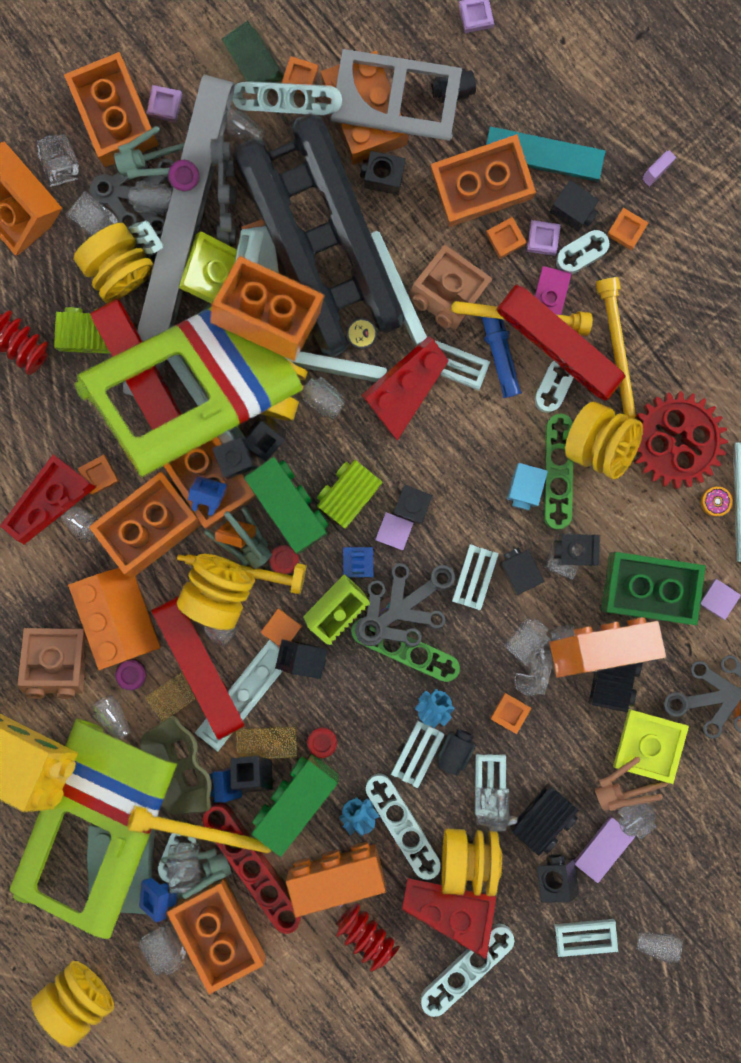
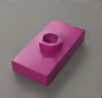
[535,266,571,315]

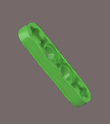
[544,413,573,530]
[351,618,460,682]

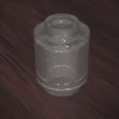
[129,181,173,214]
[302,377,347,420]

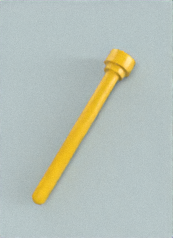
[595,277,636,418]
[451,301,593,336]
[128,805,272,853]

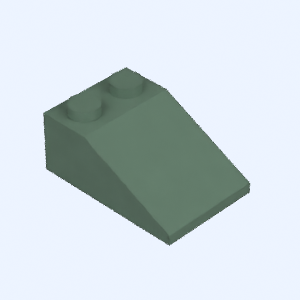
[87,824,155,914]

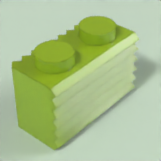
[54,307,111,354]
[317,459,383,529]
[303,574,370,645]

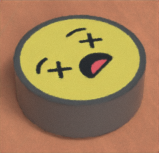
[347,319,377,350]

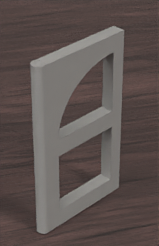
[330,49,462,141]

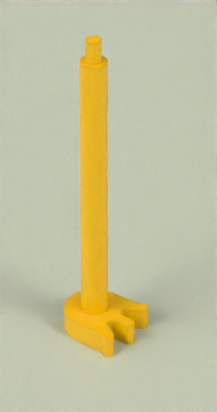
[177,554,307,595]

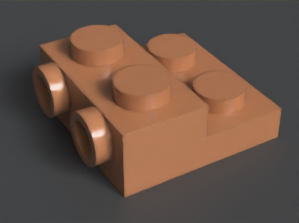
[408,244,493,330]
[17,628,86,699]

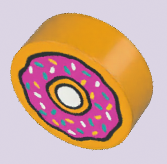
[700,486,732,517]

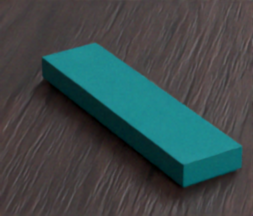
[486,126,606,182]

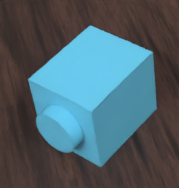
[507,463,548,511]

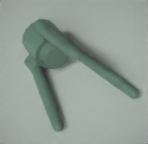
[114,126,185,179]
[204,506,272,569]
[161,848,232,899]

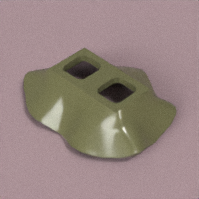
[141,716,211,815]

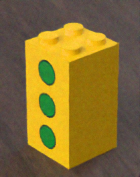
[0,714,78,812]

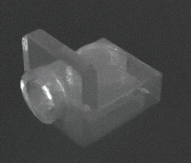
[514,649,553,696]
[476,787,517,831]
[167,843,201,893]

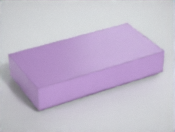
[575,816,635,883]

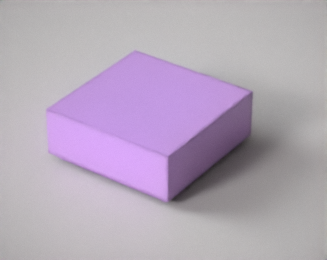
[459,0,494,33]
[146,85,182,123]
[642,150,677,187]
[526,220,561,256]
[375,512,413,551]
[700,579,741,620]

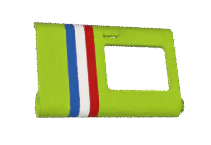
[74,307,302,477]
[9,719,177,939]

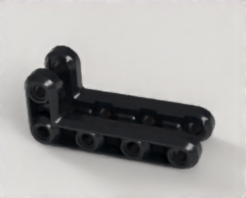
[233,113,405,357]

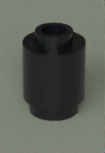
[431,68,476,103]
[437,728,477,776]

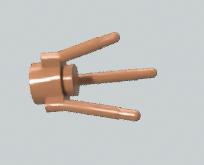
[595,757,668,811]

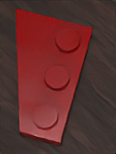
[361,336,449,440]
[0,454,96,545]
[401,878,496,959]

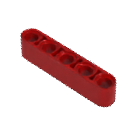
[496,284,626,401]
[90,298,182,431]
[151,597,245,741]
[203,802,301,934]

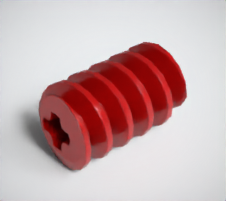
[0,310,49,375]
[335,903,400,972]

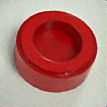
[269,545,299,575]
[307,727,337,758]

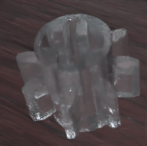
[618,803,656,840]

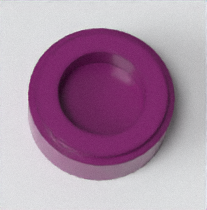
[168,160,199,191]
[115,660,147,690]

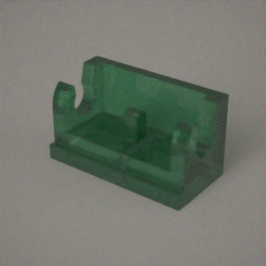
[222,20,284,83]

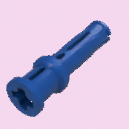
[478,316,522,399]

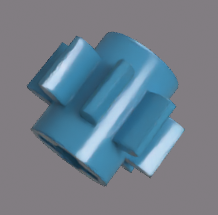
[415,689,455,728]
[339,797,379,836]

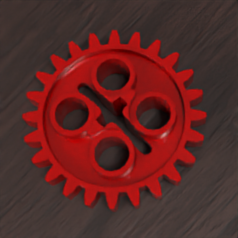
[634,391,728,489]

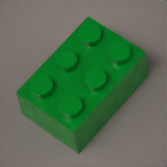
[244,457,329,555]
[601,552,706,626]
[252,754,339,857]

